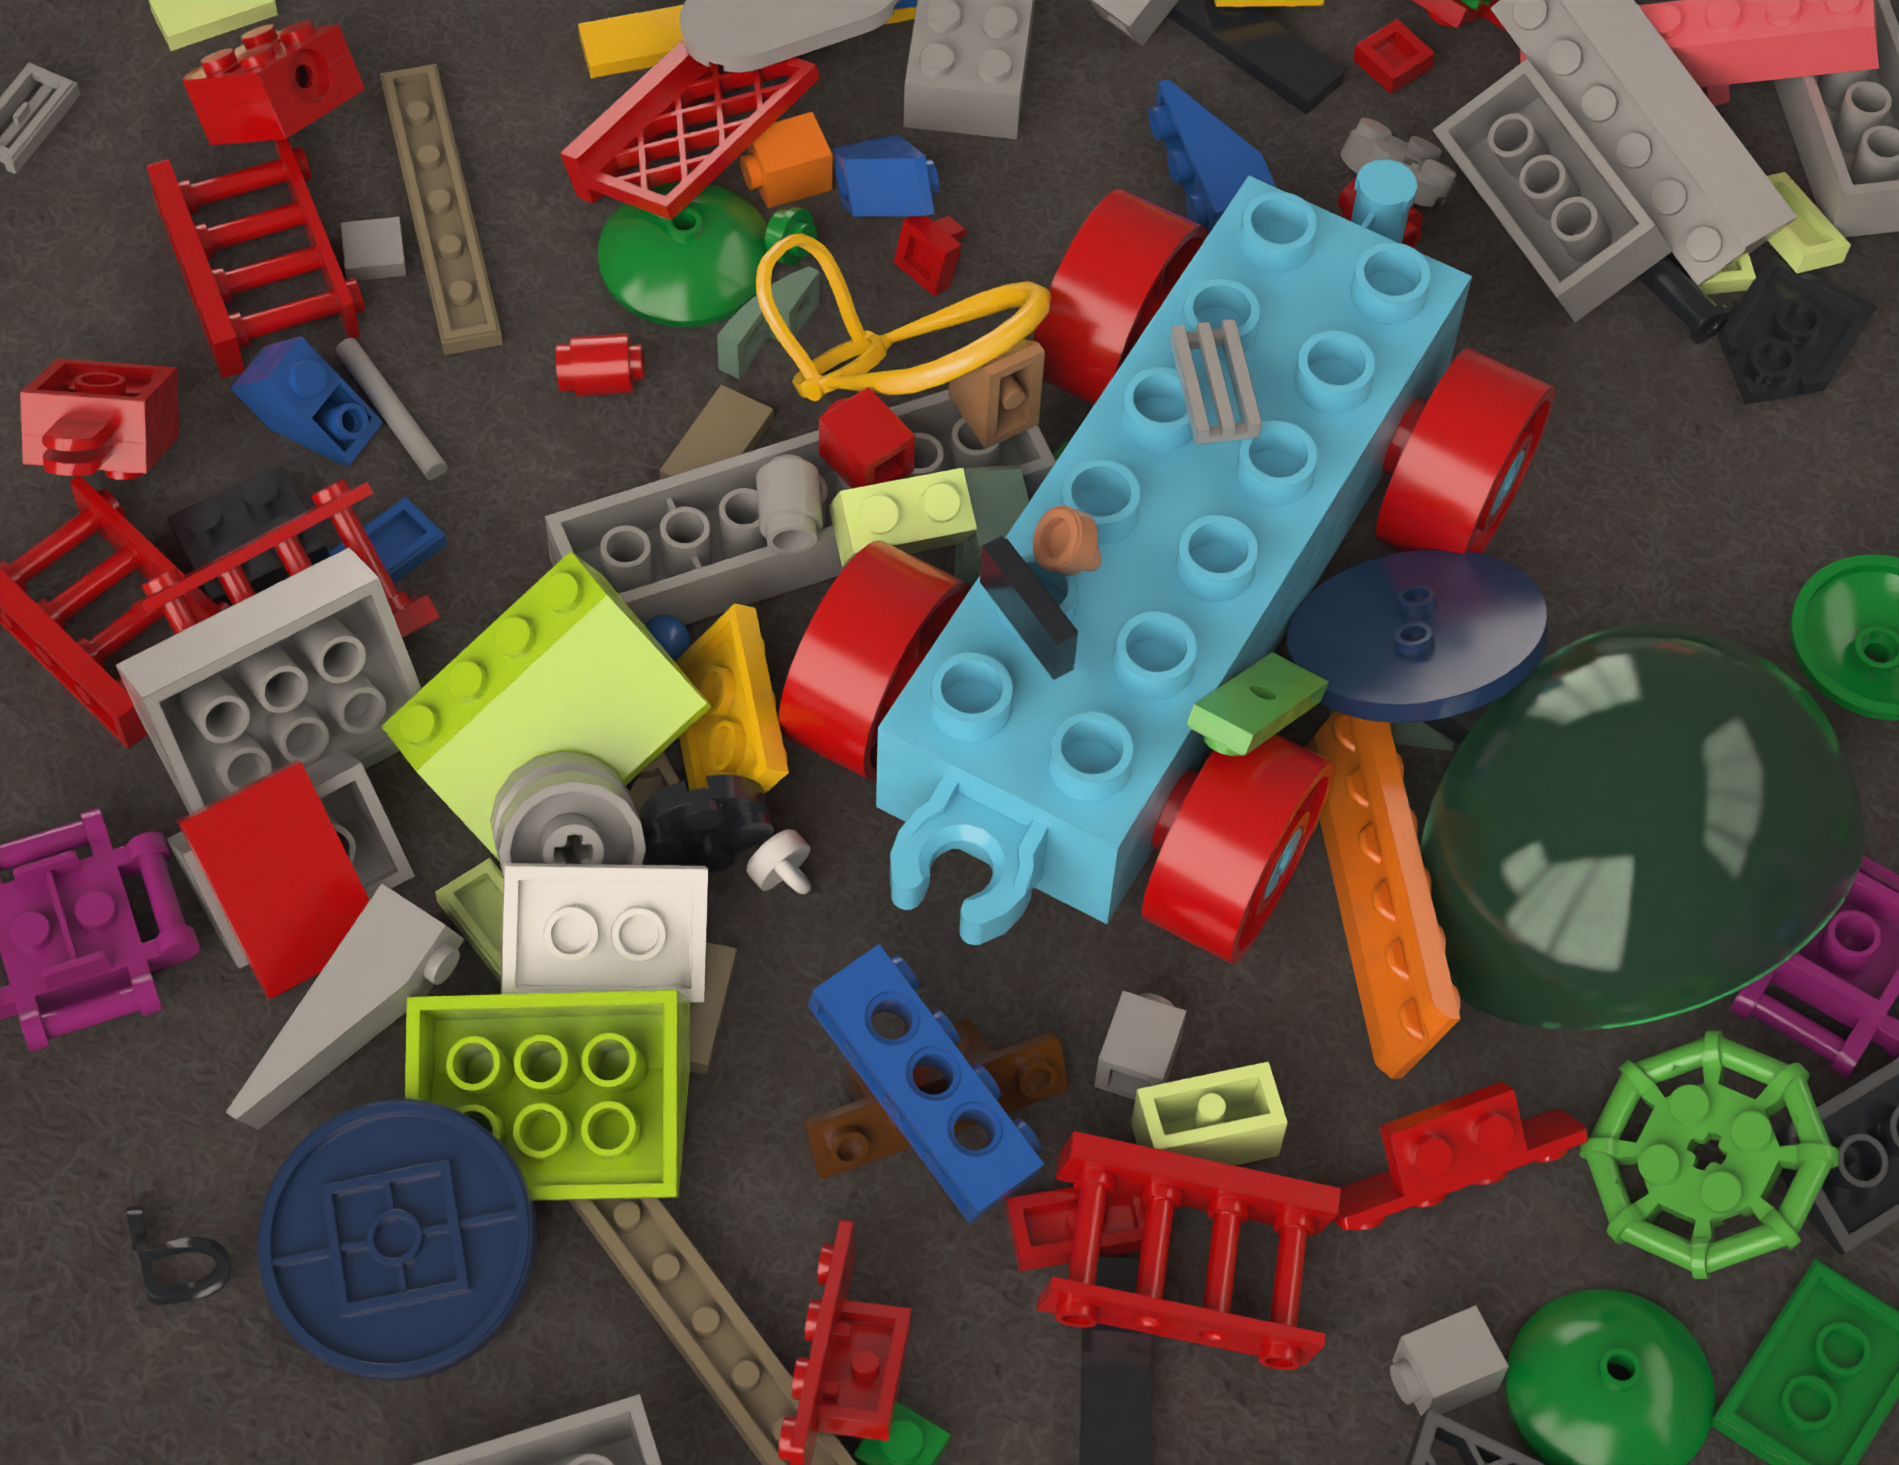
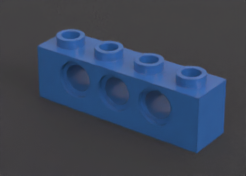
[808,944,1044,1225]

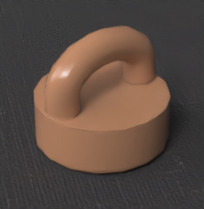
[1033,505,1102,576]

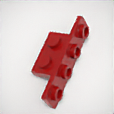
[1332,1081,1589,1230]
[778,1219,912,1465]

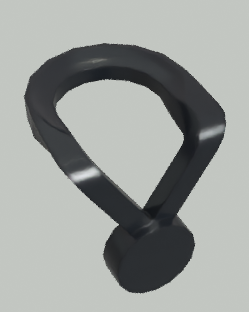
[126,1204,232,1305]

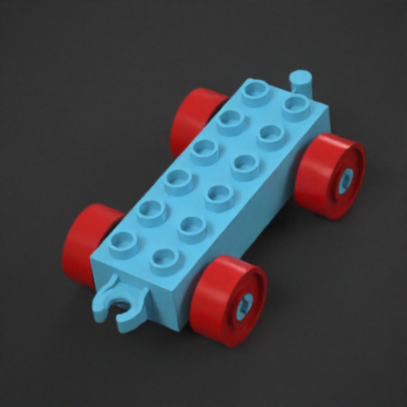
[779,159,1556,965]

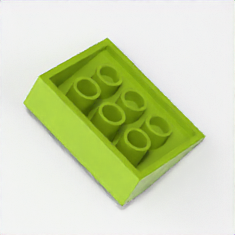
[381,551,712,861]
[405,990,690,1201]

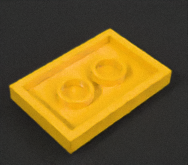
[675,603,789,794]

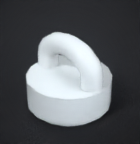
[746,829,811,894]

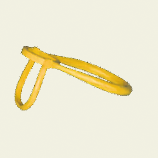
[756,233,1051,401]

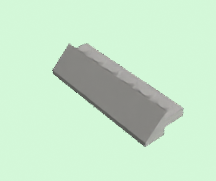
[1490,0,1798,287]

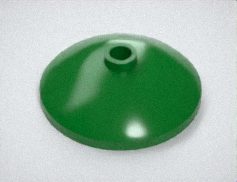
[598,182,768,327]
[1789,554,1899,721]
[1504,1289,1715,1465]

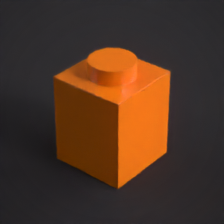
[740,112,833,209]

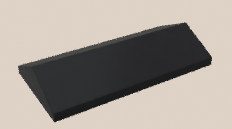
[1774,1057,1899,1255]

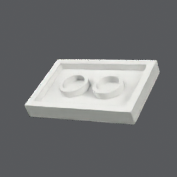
[501,863,708,1002]

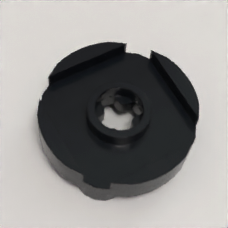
[639,774,774,872]

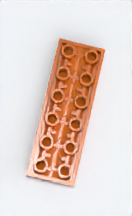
[1305,711,1461,1079]

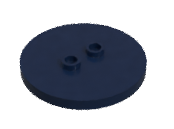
[1287,549,1549,723]
[257,1099,537,1381]

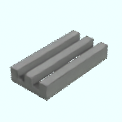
[0,62,81,174]
[1170,319,1262,445]

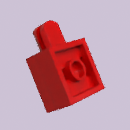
[182,20,365,145]
[20,358,179,480]

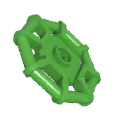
[1580,1030,1840,1280]

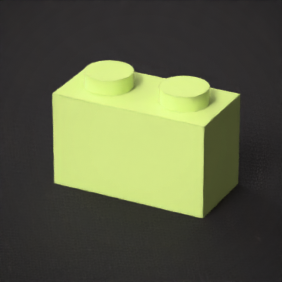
[829,468,977,567]
[1131,1061,1288,1165]

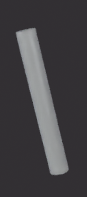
[336,338,447,480]

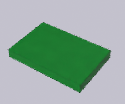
[1711,1258,1899,1465]

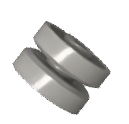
[490,751,646,877]

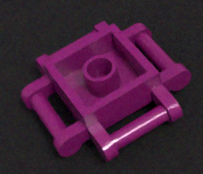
[0,807,200,1053]
[1708,834,1899,1079]

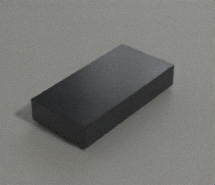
[980,535,1078,680]

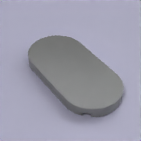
[680,0,900,73]

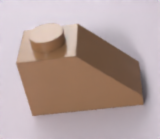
[948,339,1045,449]

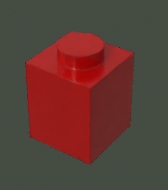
[819,386,915,489]

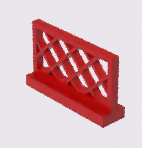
[560,40,820,220]

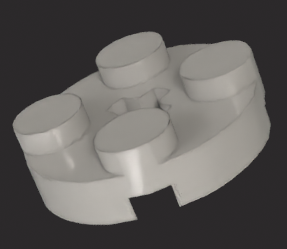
[1340,118,1457,207]

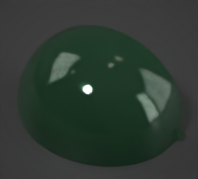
[1420,622,1865,1030]

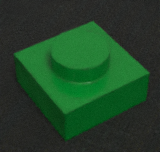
[853,1402,951,1465]

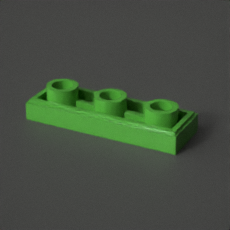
[1186,652,1329,756]

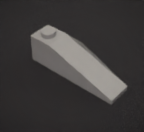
[226,883,465,1129]

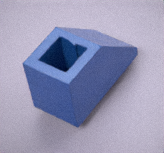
[831,134,939,216]
[230,336,383,466]

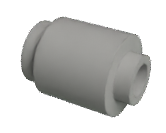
[756,455,823,553]

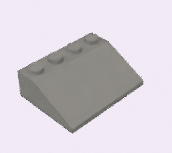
[116,548,422,814]

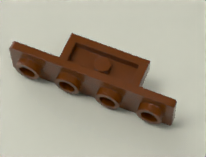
[804,1019,1069,1179]

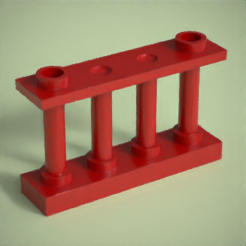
[146,138,365,379]
[0,476,230,750]
[131,479,440,638]
[1036,1131,1341,1370]

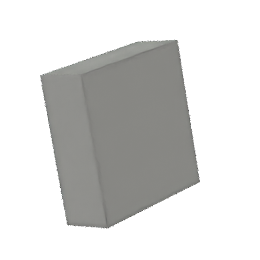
[341,217,406,281]

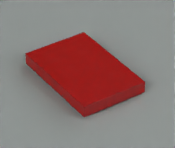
[177,760,370,999]

